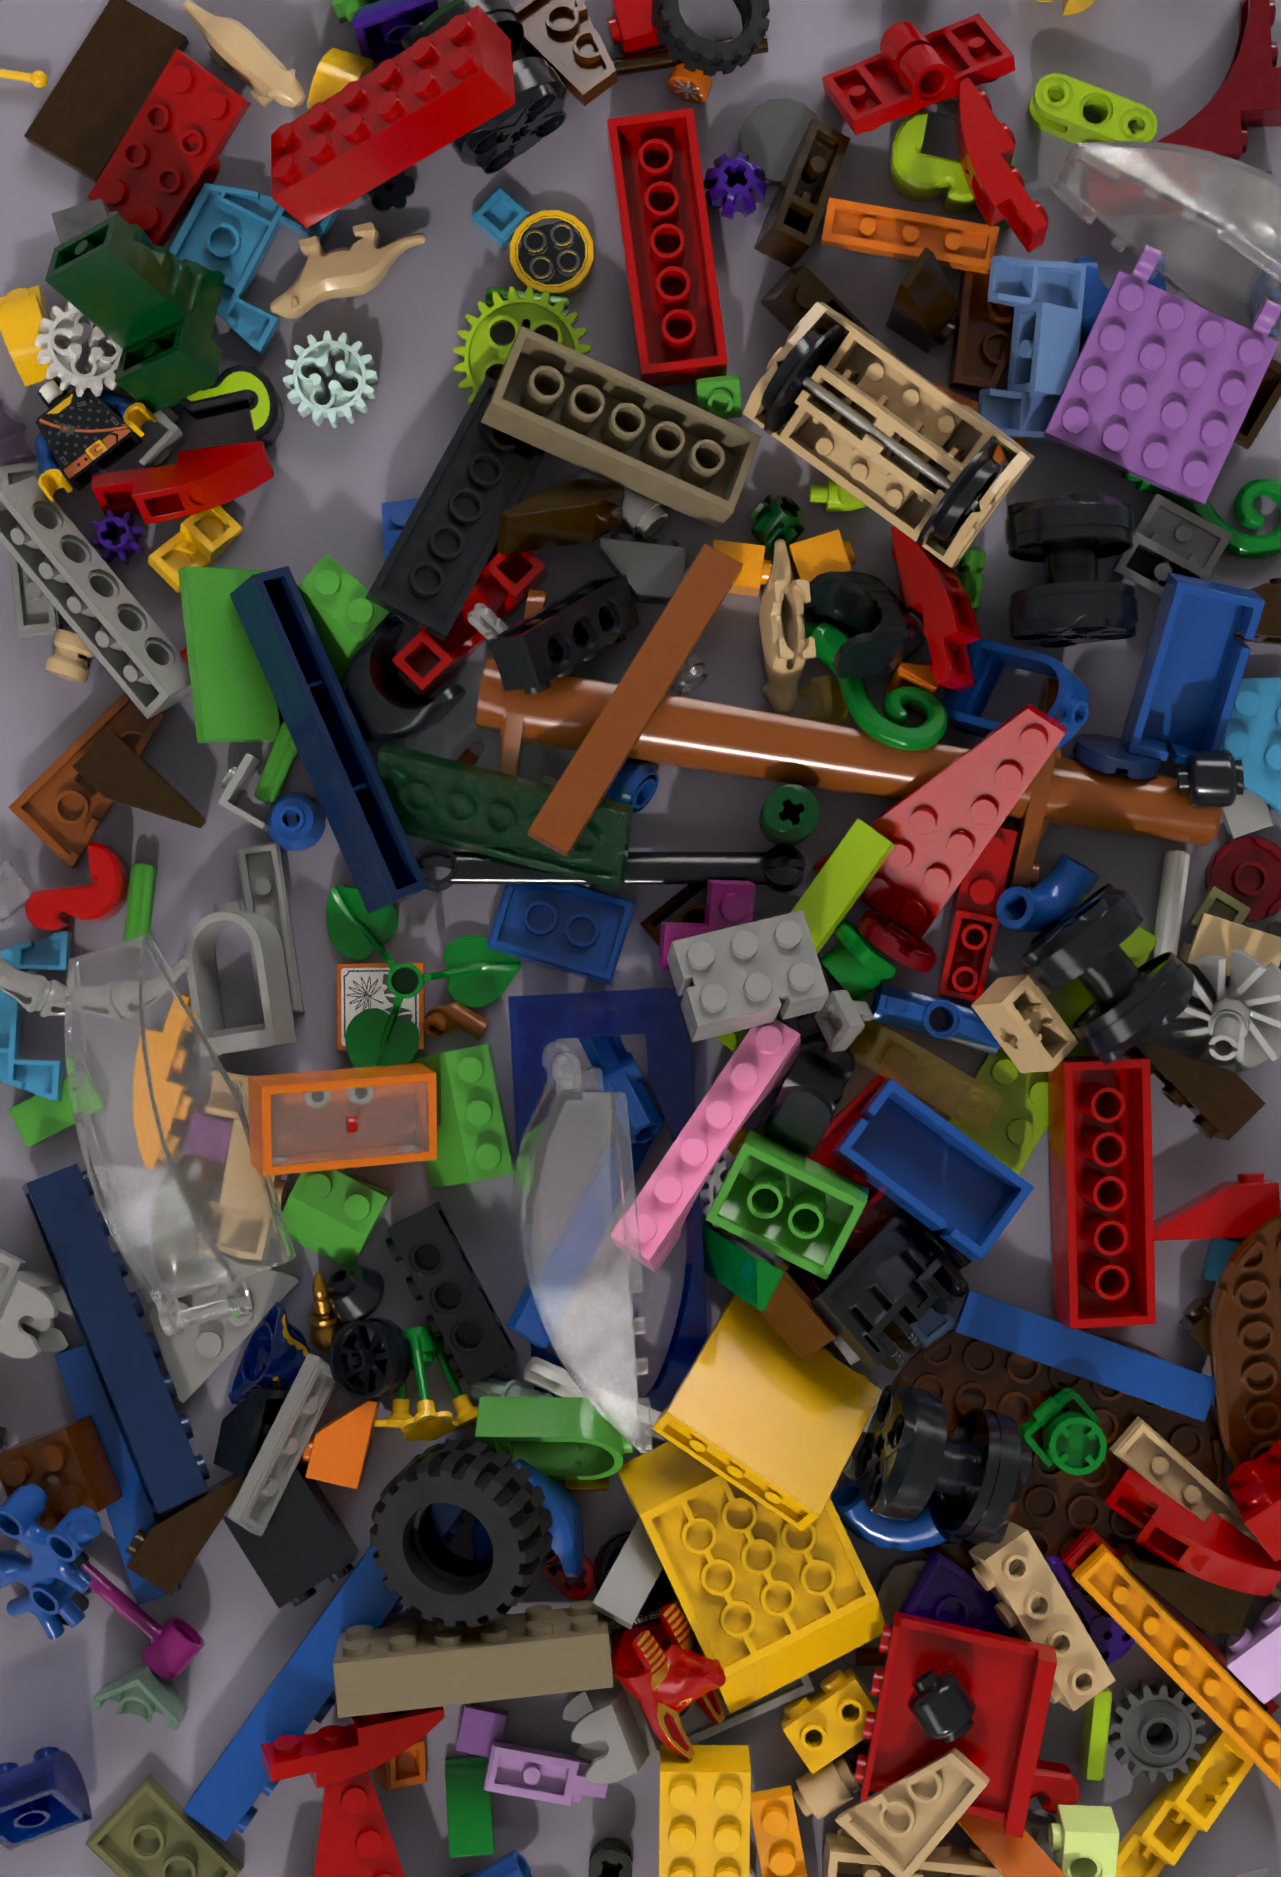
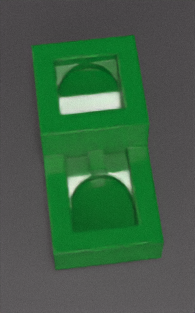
[445,1755,495,1858]

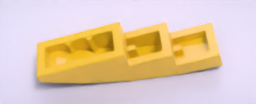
[1116,1730,1254,1877]

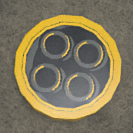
[510,210,594,298]

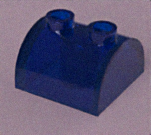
[0,1747,92,1850]

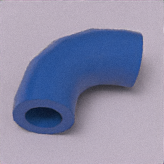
[996,854,1100,932]
[831,1480,951,1551]

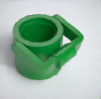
[819,918,896,1001]
[1020,1387,1107,1476]

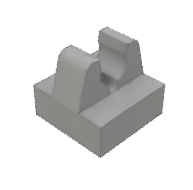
[814,990,874,1052]

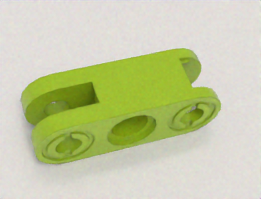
[1027,73,1158,157]

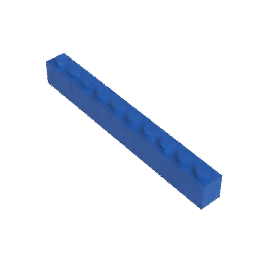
[183,1438,464,1842]

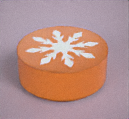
[667,63,713,103]

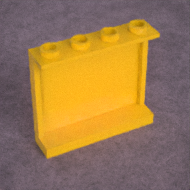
[652,1294,881,1531]

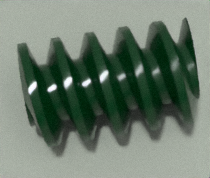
[759,784,819,846]

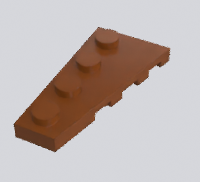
[8,693,165,869]

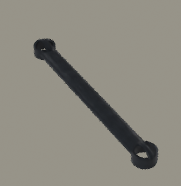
[415,844,806,892]

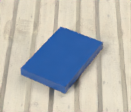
[486,884,636,986]

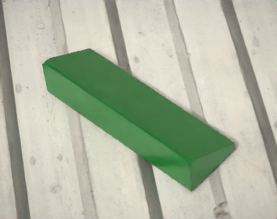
[702,1223,784,1312]

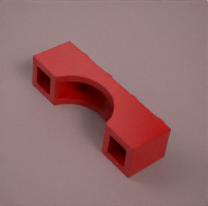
[392,551,548,698]

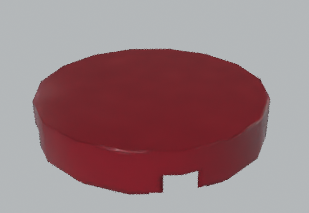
[1205,836,1281,922]
[856,910,938,973]

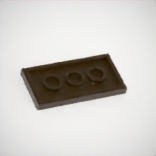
[24,0,189,183]

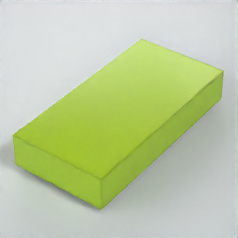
[1078,1687,1112,1781]

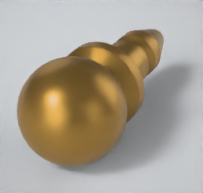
[309,1273,343,1351]

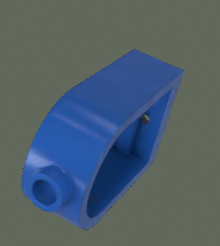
[941,639,1089,750]

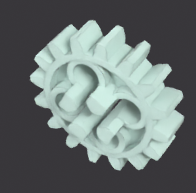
[283,330,379,428]

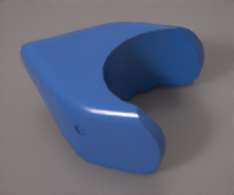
[472,1459,584,1578]

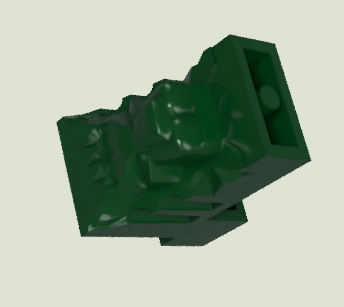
[45,214,225,413]

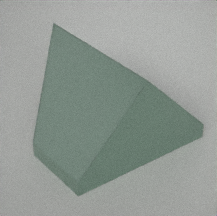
[91,1662,187,1730]

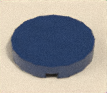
[1072,734,1161,779]

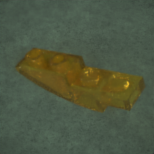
[848,1020,1006,1137]

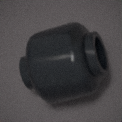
[1177,750,1244,808]
[907,1669,976,1743]

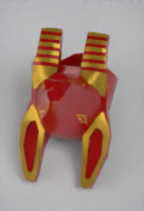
[611,1603,726,1760]

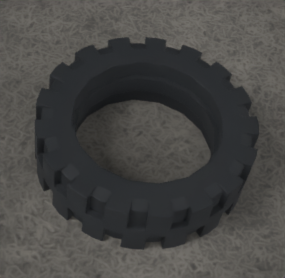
[651,0,770,76]

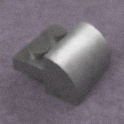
[1113,493,1233,597]

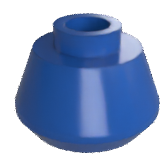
[606,759,659,815]
[266,792,326,851]

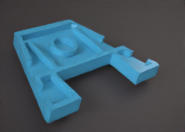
[169,183,340,357]
[1220,677,1281,815]
[0,931,72,1101]

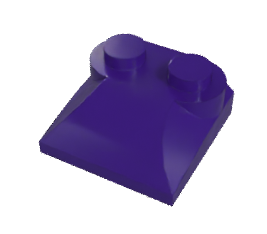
[351,0,439,65]

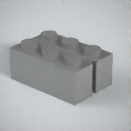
[667,910,830,1042]

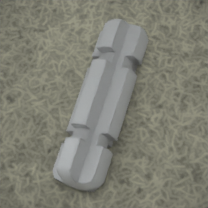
[467,603,509,641]

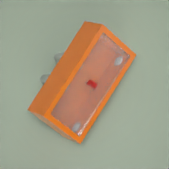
[248,1063,437,1176]

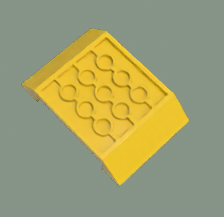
[617,1441,885,1714]

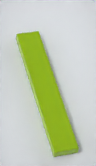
[715,818,896,1052]

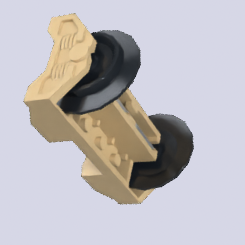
[742,302,1035,568]

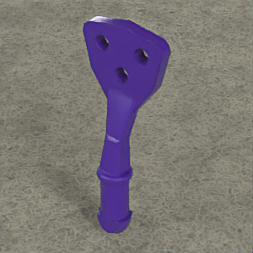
[1044,1555,1136,1666]

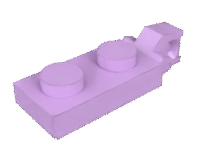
[483,1741,608,1806]

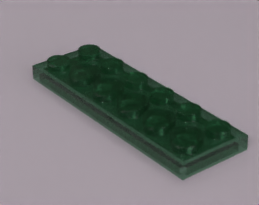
[377,743,634,890]

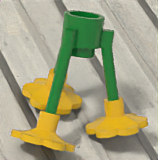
[373,1326,478,1441]

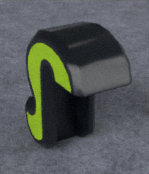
[180,365,284,447]

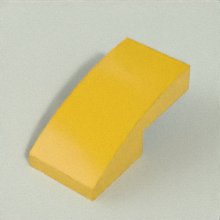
[148,506,243,593]

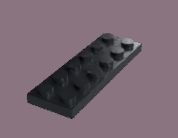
[366,376,546,641]

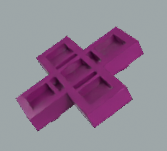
[658,880,755,970]

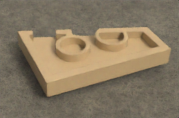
[835,1747,991,1877]

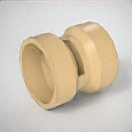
[44,629,95,684]

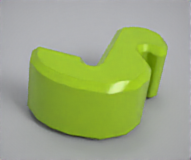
[889,112,976,213]

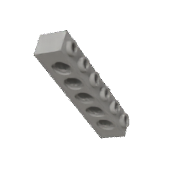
[0,476,191,719]

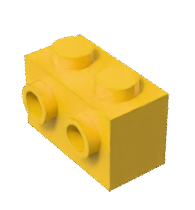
[780,1667,877,1775]

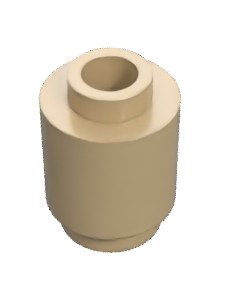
[793,1756,861,1820]

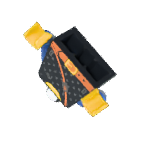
[35,379,158,502]

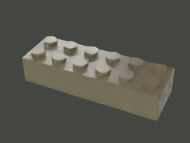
[481,326,762,529]
[333,1600,614,1718]

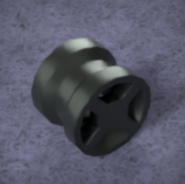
[589,1838,633,1877]

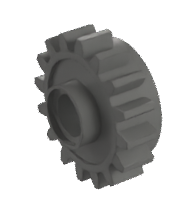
[1108,1679,1207,1783]

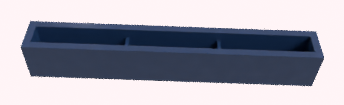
[230,566,428,914]
[22,1163,210,1514]

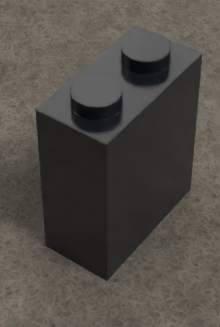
[223,1463,359,1608]

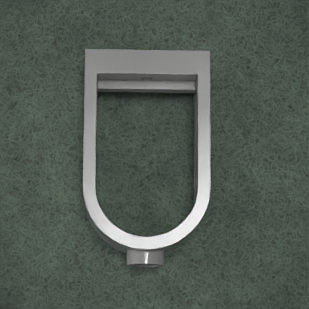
[185,901,297,1057]

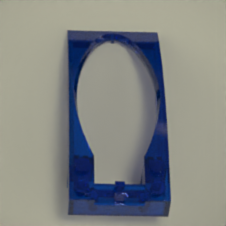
[508,987,708,1413]

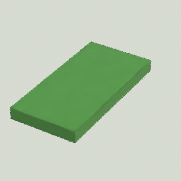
[178,566,280,743]

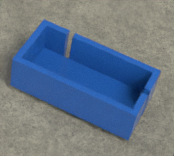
[1120,572,1265,765]
[830,1079,1034,1260]

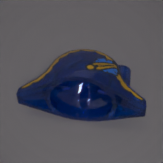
[229,1301,311,1404]

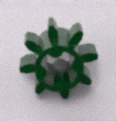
[749,495,805,549]

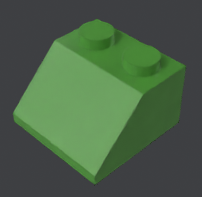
[297,554,395,684]
[275,1168,393,1266]

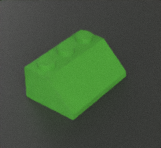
[409,1043,517,1189]
[705,1129,869,1280]

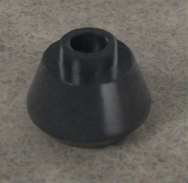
[327,1264,384,1322]

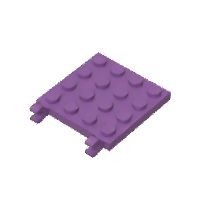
[1043,245,1281,506]

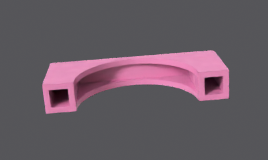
[611,1018,801,1273]

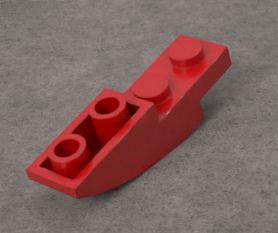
[955,77,1049,253]
[91,441,274,524]
[891,526,981,691]
[937,826,1018,1002]
[1105,1468,1281,1596]
[261,1707,445,1789]

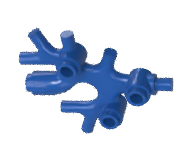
[0,1484,102,1640]

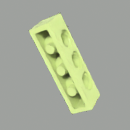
[1048,1804,1120,1877]

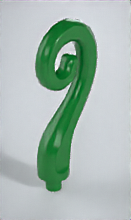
[1122,472,1281,558]
[804,620,948,751]

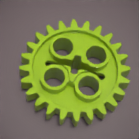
[453,286,592,405]

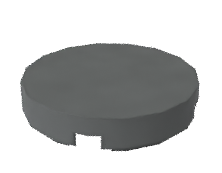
[740,98,820,185]

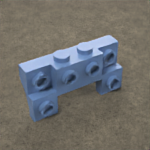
[978,255,1087,444]

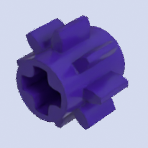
[90,509,147,565]

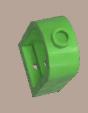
[475,1396,635,1480]

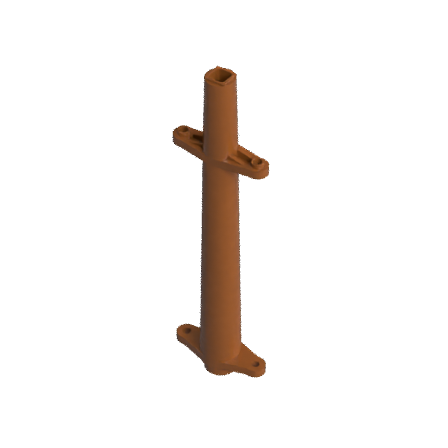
[476,589,1223,890]

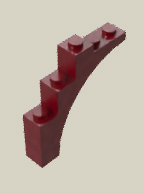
[1079,0,1281,217]

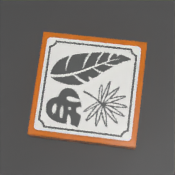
[337,963,425,1051]

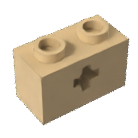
[971,974,1079,1073]

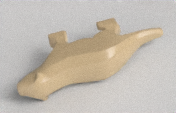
[182,0,306,109]
[270,221,427,319]
[759,539,816,715]

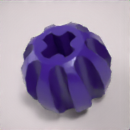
[703,151,767,219]

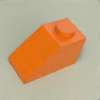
[302,1397,382,1489]

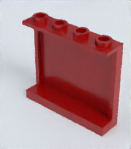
[854,1611,1057,1838]

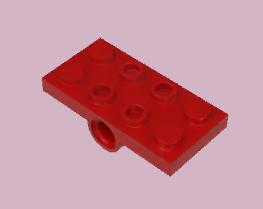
[822,13,1015,135]
[87,49,251,246]

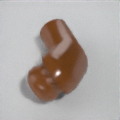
[423,1002,490,1040]

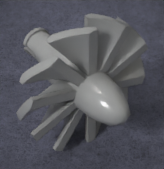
[1171,949,1281,1072]

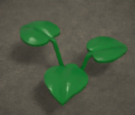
[326,885,522,1068]

